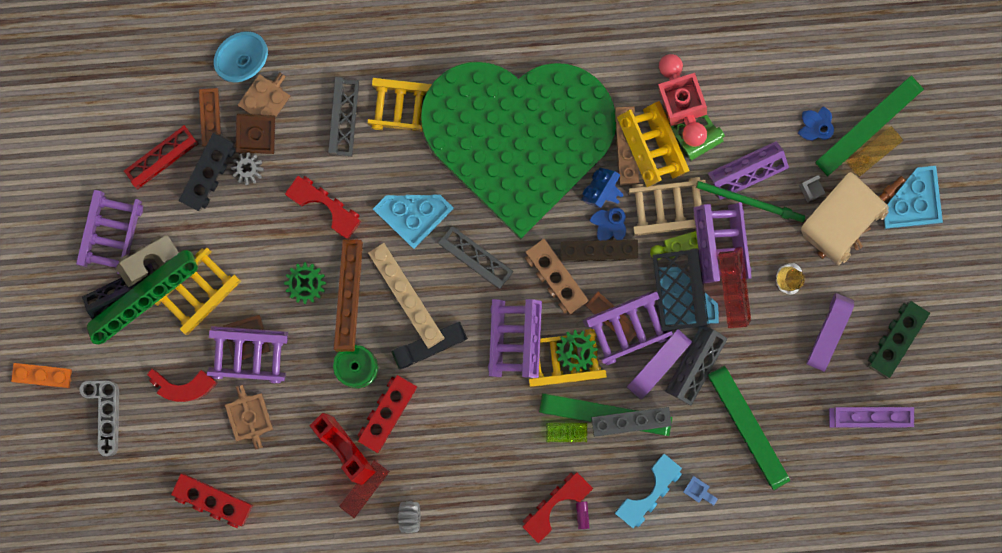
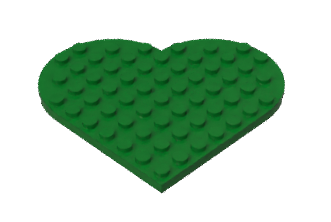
[421,62,616,240]

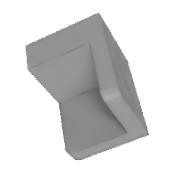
[799,175,825,203]

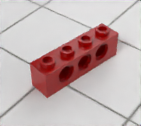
[357,375,418,453]
[171,474,253,528]

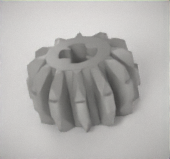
[231,152,264,185]
[398,501,421,533]

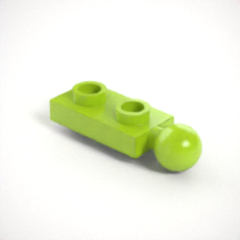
[650,231,698,260]

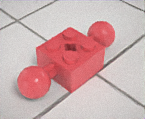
[658,54,707,147]

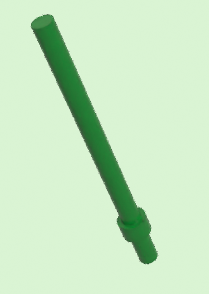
[696,181,805,223]

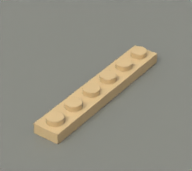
[368,243,445,349]

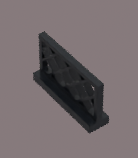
[653,248,709,331]

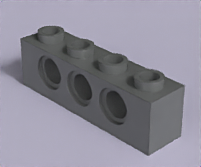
[591,407,672,437]

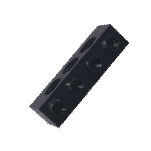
[178,132,236,211]

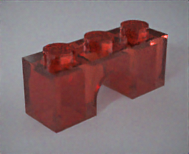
[339,460,391,518]

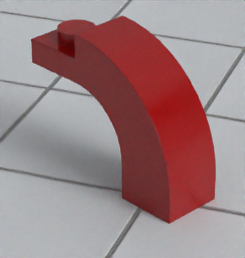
[147,369,218,402]

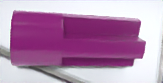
[576,501,590,530]

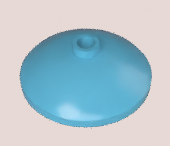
[214,32,268,82]

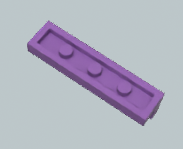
[708,141,789,200]

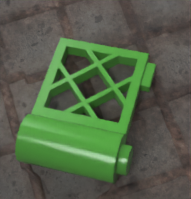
[664,100,725,161]

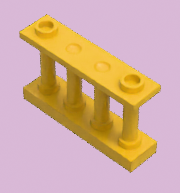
[368,78,432,132]
[617,101,690,187]
[155,248,241,335]
[529,329,607,387]

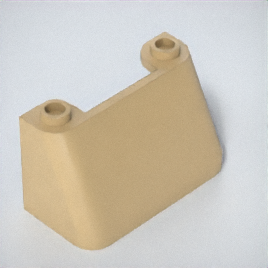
[801,172,889,266]

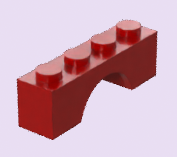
[285,176,361,240]
[309,413,376,485]
[522,472,593,544]

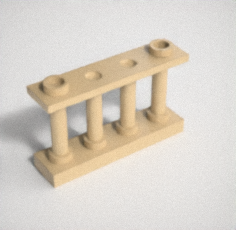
[628,177,706,236]

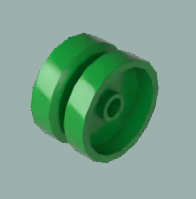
[333,345,379,389]

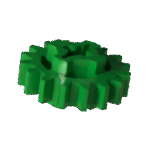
[284,262,326,304]
[556,330,598,372]

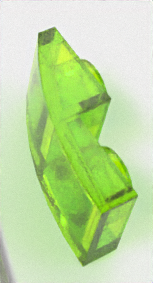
[546,423,587,442]

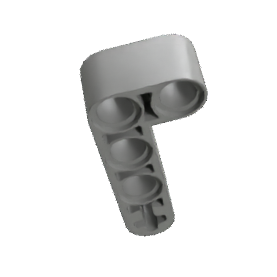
[79,381,119,456]

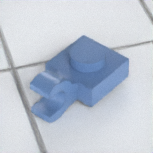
[683,476,718,506]

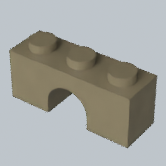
[116,235,179,287]

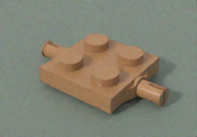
[238,72,291,118]
[225,385,274,450]

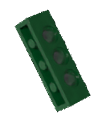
[867,301,930,379]

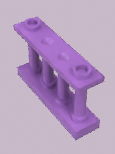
[76,190,143,275]
[693,202,752,284]
[583,291,673,365]
[488,299,542,378]
[207,326,288,383]
[829,407,914,428]

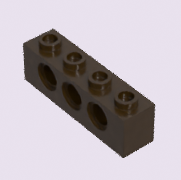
[560,239,638,263]

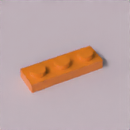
[11,363,72,388]

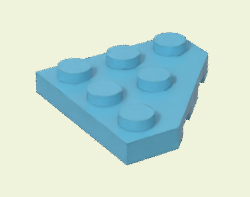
[883,166,943,229]
[373,195,454,249]
[659,267,719,325]

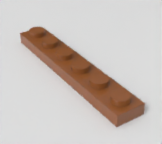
[334,240,363,352]

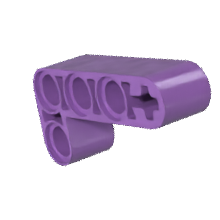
[806,293,854,372]
[627,329,692,400]

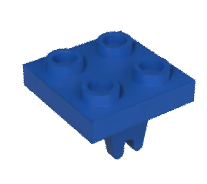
[581,168,623,208]

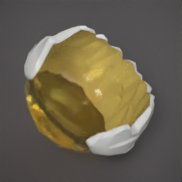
[776,263,805,295]

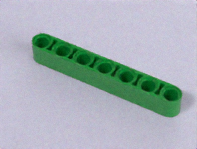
[815,75,924,177]
[87,250,198,345]
[708,365,790,491]
[539,393,673,436]

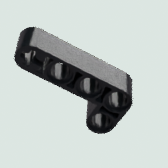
[391,322,468,370]

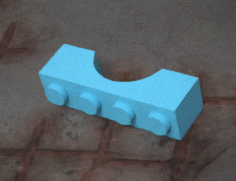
[615,454,682,528]

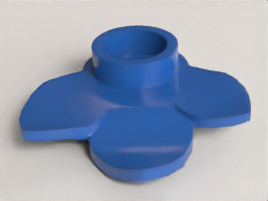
[798,107,834,141]
[590,208,626,240]

